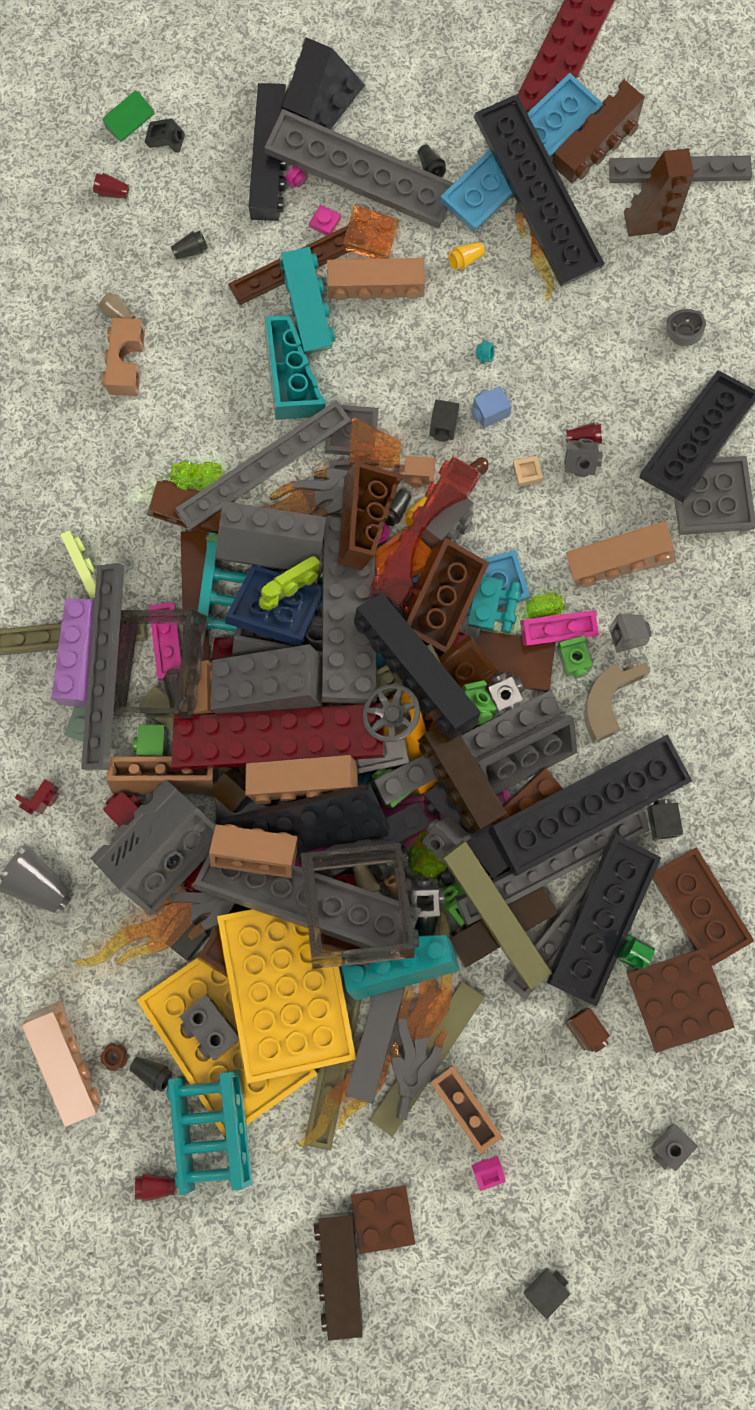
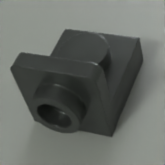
[144,118,185,153]

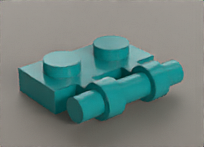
[468,576,521,634]

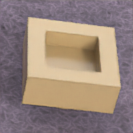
[512,456,543,487]

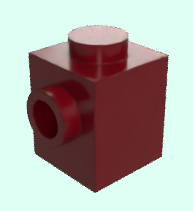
[103,792,143,828]

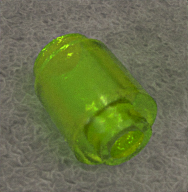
[525,592,565,619]

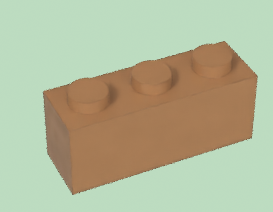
[209,824,297,878]
[430,1065,503,1154]

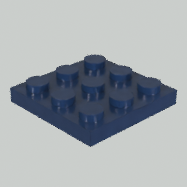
[225,565,323,646]

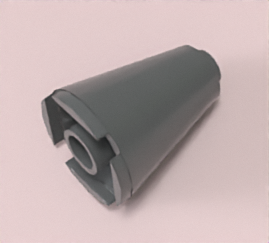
[0,843,71,913]

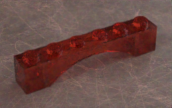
[371,456,481,610]

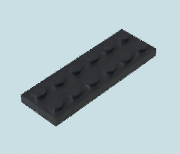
[639,370,755,502]
[220,783,390,853]
[546,834,661,1006]

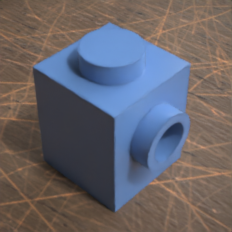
[471,386,512,428]

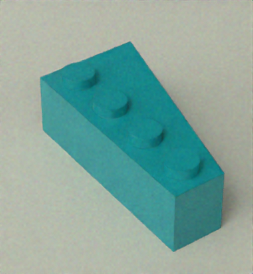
[279,247,335,355]
[264,315,326,420]
[341,935,460,1001]

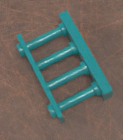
[194,532,266,638]
[166,1069,252,1195]

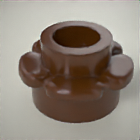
[101,1043,127,1071]

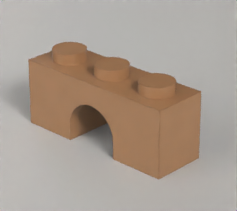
[102,318,145,396]

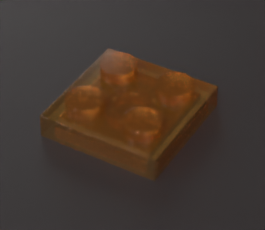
[342,205,399,259]

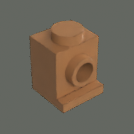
[399,456,435,490]

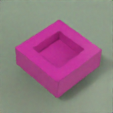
[309,205,341,236]
[471,1156,506,1191]

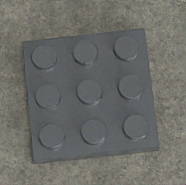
[674,456,755,535]

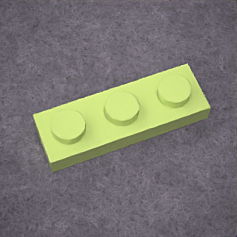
[60,530,96,600]

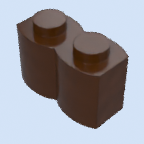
[564,1007,610,1053]

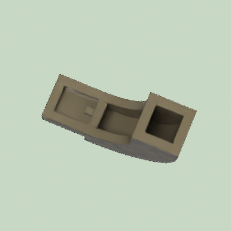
[584,662,651,743]

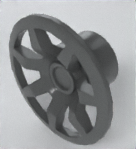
[363,684,420,742]

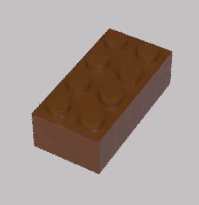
[401,538,490,657]

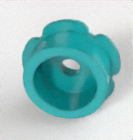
[476,340,495,364]

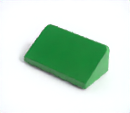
[103,90,155,142]

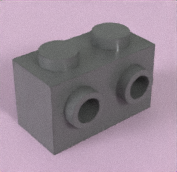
[179,995,239,1061]

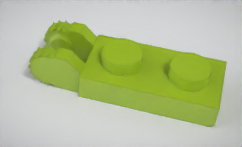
[259,556,320,610]

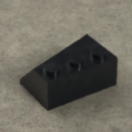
[281,37,365,130]

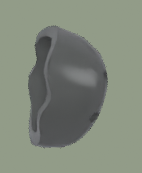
[666,309,706,346]

